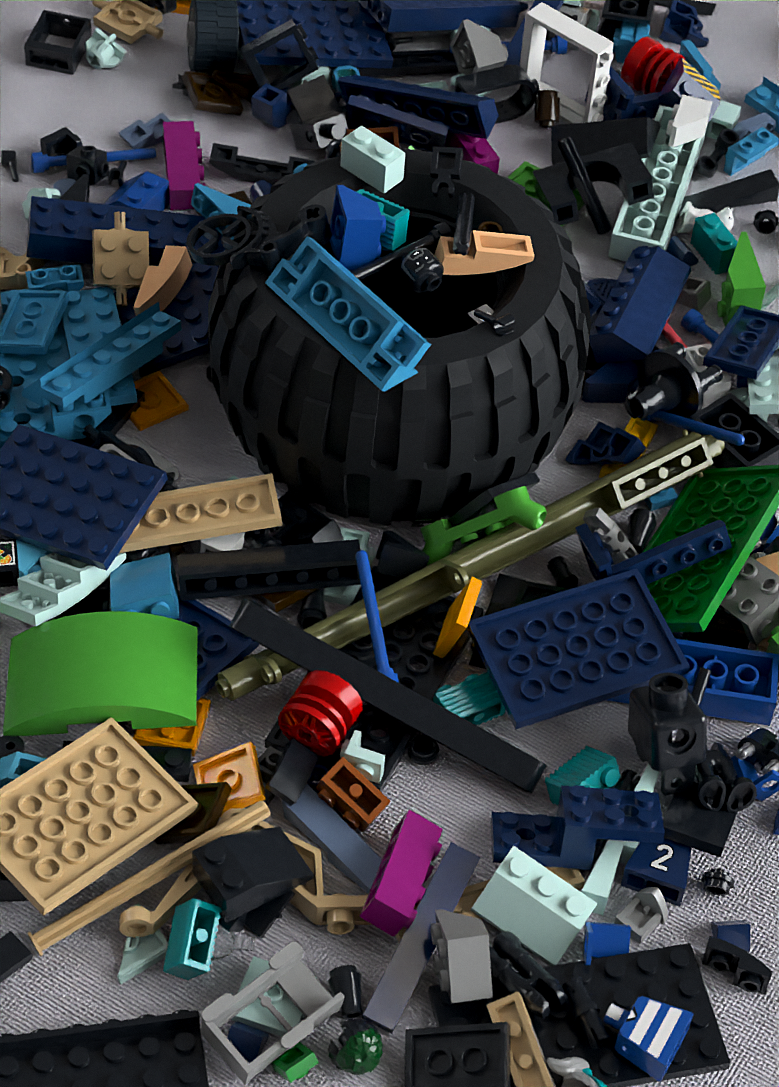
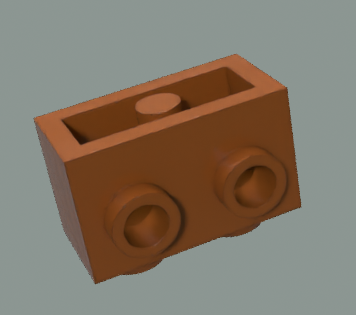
[315,757,391,833]

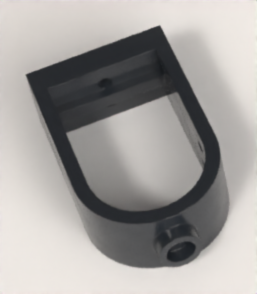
[455,65,539,124]

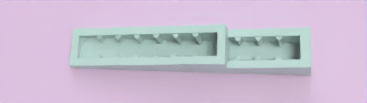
[581,763,660,915]

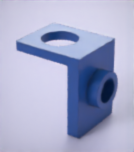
[731,755,779,802]
[582,922,631,966]

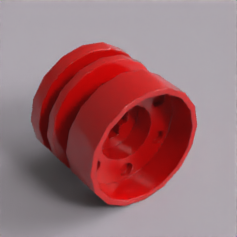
[621,36,685,94]
[278,670,363,756]

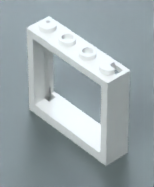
[516,2,614,124]

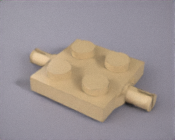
[93,0,163,44]
[92,212,149,306]

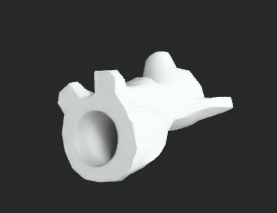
[677,201,734,234]

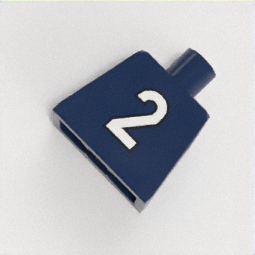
[621,838,691,906]

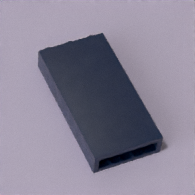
[358,0,521,32]

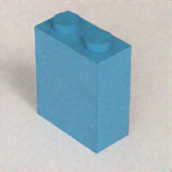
[110,553,179,619]

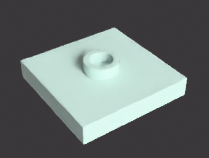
[231,956,318,1037]

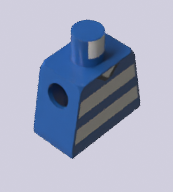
[603,996,693,1082]

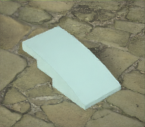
[0,552,126,626]

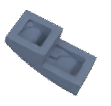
[119,113,172,149]

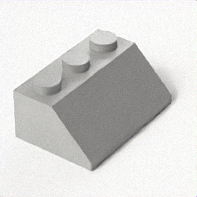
[450,19,508,75]

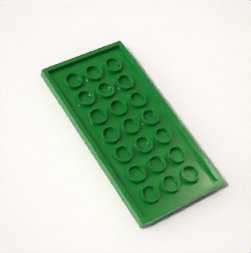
[642,465,779,632]

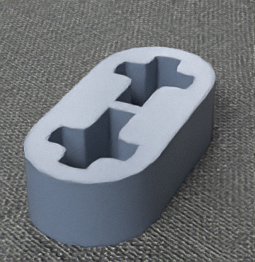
[733,113,776,141]

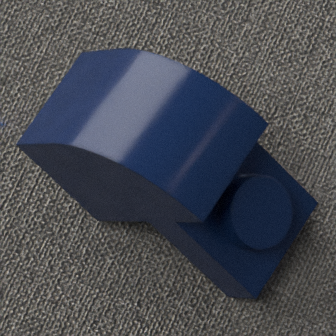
[251,83,294,128]

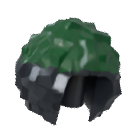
[328,1019,383,1075]

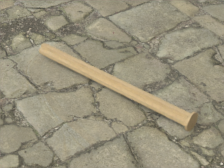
[27,801,271,957]

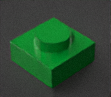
[271,1042,319,1083]

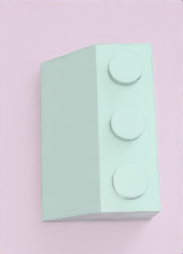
[471,846,598,966]

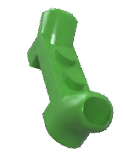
[420,486,547,565]

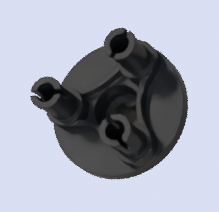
[625,342,723,419]

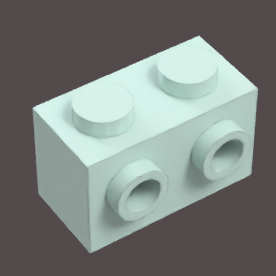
[340,125,405,193]

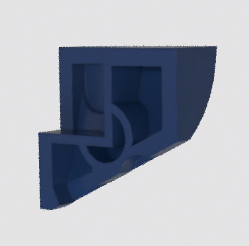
[659,0,709,47]
[565,421,646,465]

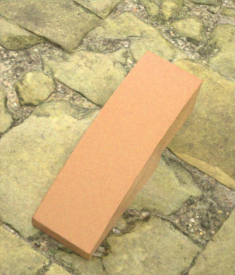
[434,230,535,275]
[133,245,193,316]

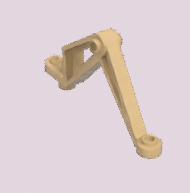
[119,808,372,938]

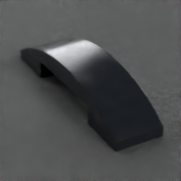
[209,143,315,185]

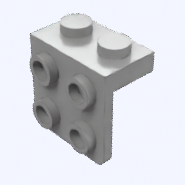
[719,557,779,646]

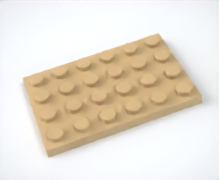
[0,717,198,916]

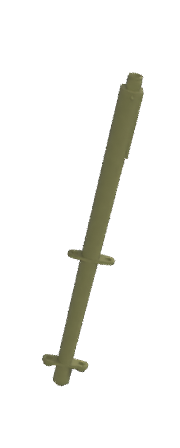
[215,430,725,701]

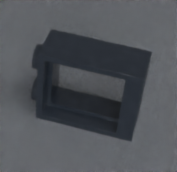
[24,10,92,75]
[239,19,319,90]

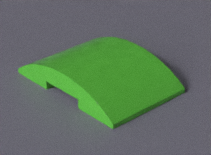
[3,611,198,736]

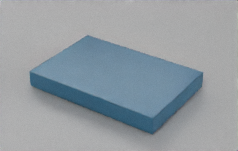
[0,290,70,354]

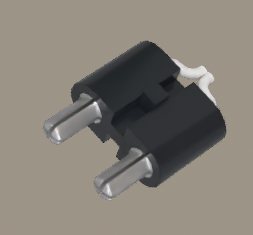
[735,728,779,774]

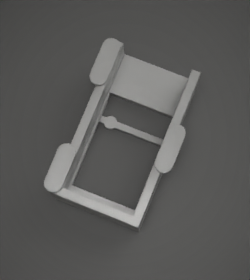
[200,941,345,1085]

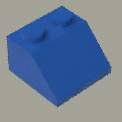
[103,171,169,211]
[330,185,386,270]

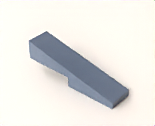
[282,783,382,893]

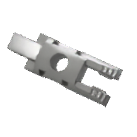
[583,508,638,565]

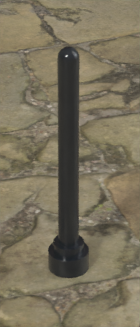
[350,222,454,280]

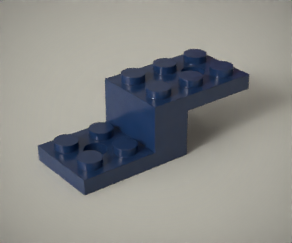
[490,785,665,870]

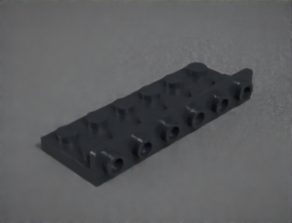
[0,1010,209,1087]

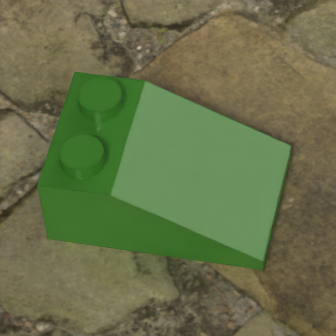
[717,232,766,326]

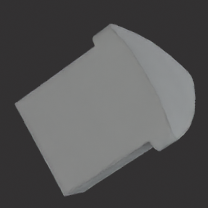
[614,887,668,944]

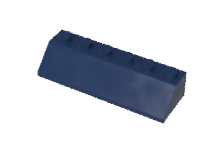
[338,75,499,139]
[589,246,691,363]

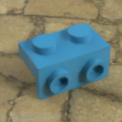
[679,40,721,90]
[723,127,779,176]

